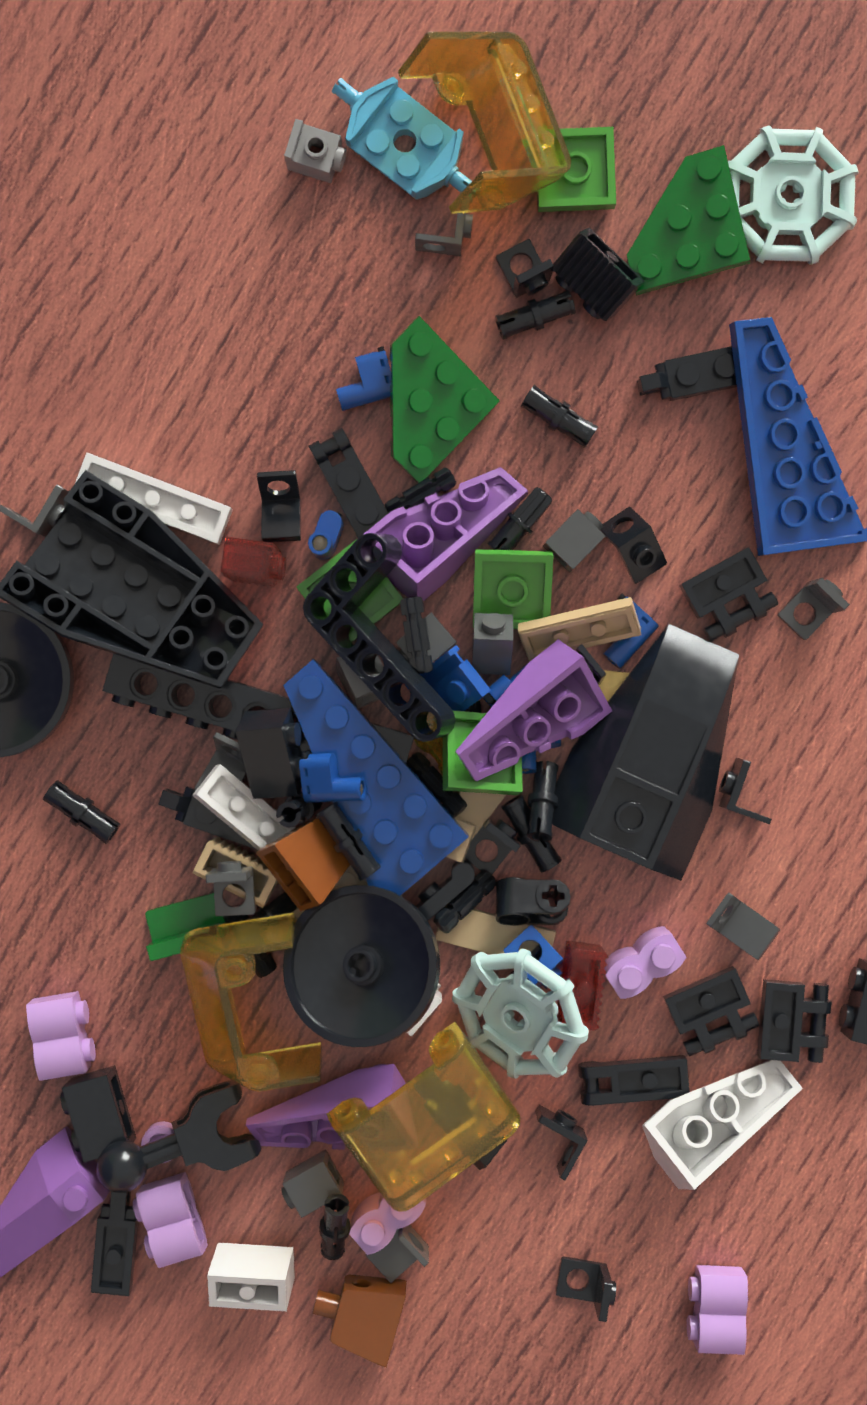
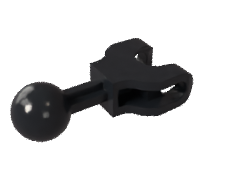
[96,1080,262,1193]

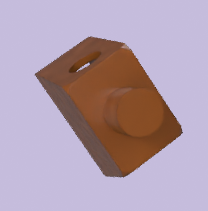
[256,818,350,911]
[312,1274,407,1368]

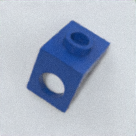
[503,925,563,989]

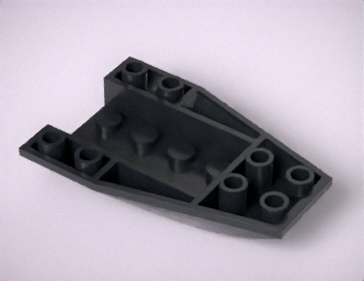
[0,470,264,689]
[552,624,739,881]

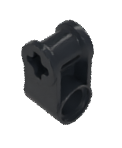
[496,877,571,926]

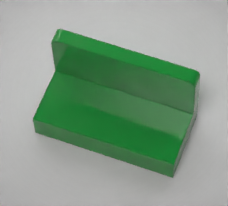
[145,892,231,961]

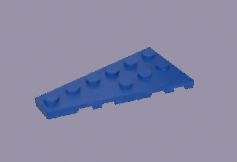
[729,317,867,556]
[283,659,469,895]

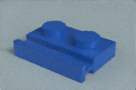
[405,645,491,726]

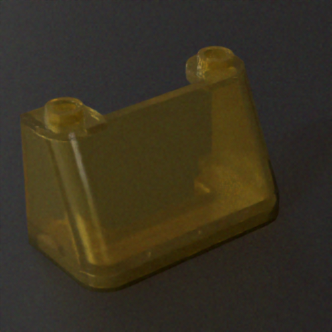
[326,1021,521,1212]

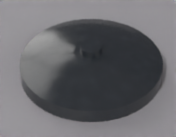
[0,602,74,757]
[283,885,440,1047]

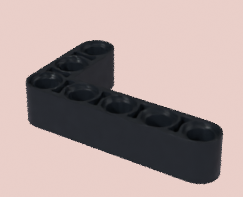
[303,533,456,742]

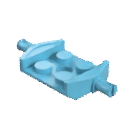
[332,77,477,200]

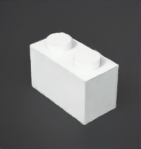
[207,1243,295,1312]

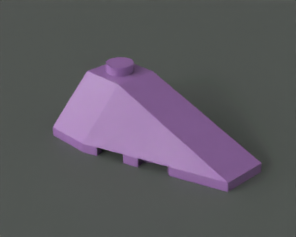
[364,467,528,601]
[455,639,612,781]
[246,1064,417,1151]
[0,1126,110,1277]

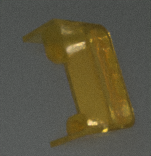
[398,32,571,214]
[180,912,322,1092]

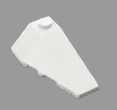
[642,1060,803,1190]

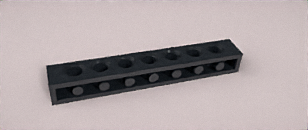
[102,654,414,763]

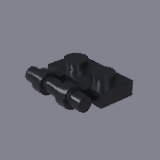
[679,547,778,642]
[663,966,760,1057]
[757,979,832,1063]

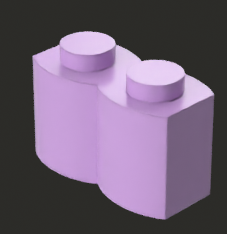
[600,926,686,999]
[26,991,96,1081]
[349,1168,426,1255]
[133,1172,208,1268]
[687,1265,748,1355]

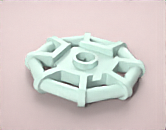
[728,125,859,265]
[452,949,589,1079]

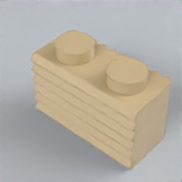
[193,836,278,908]

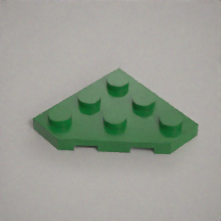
[627,145,750,296]
[390,316,500,483]

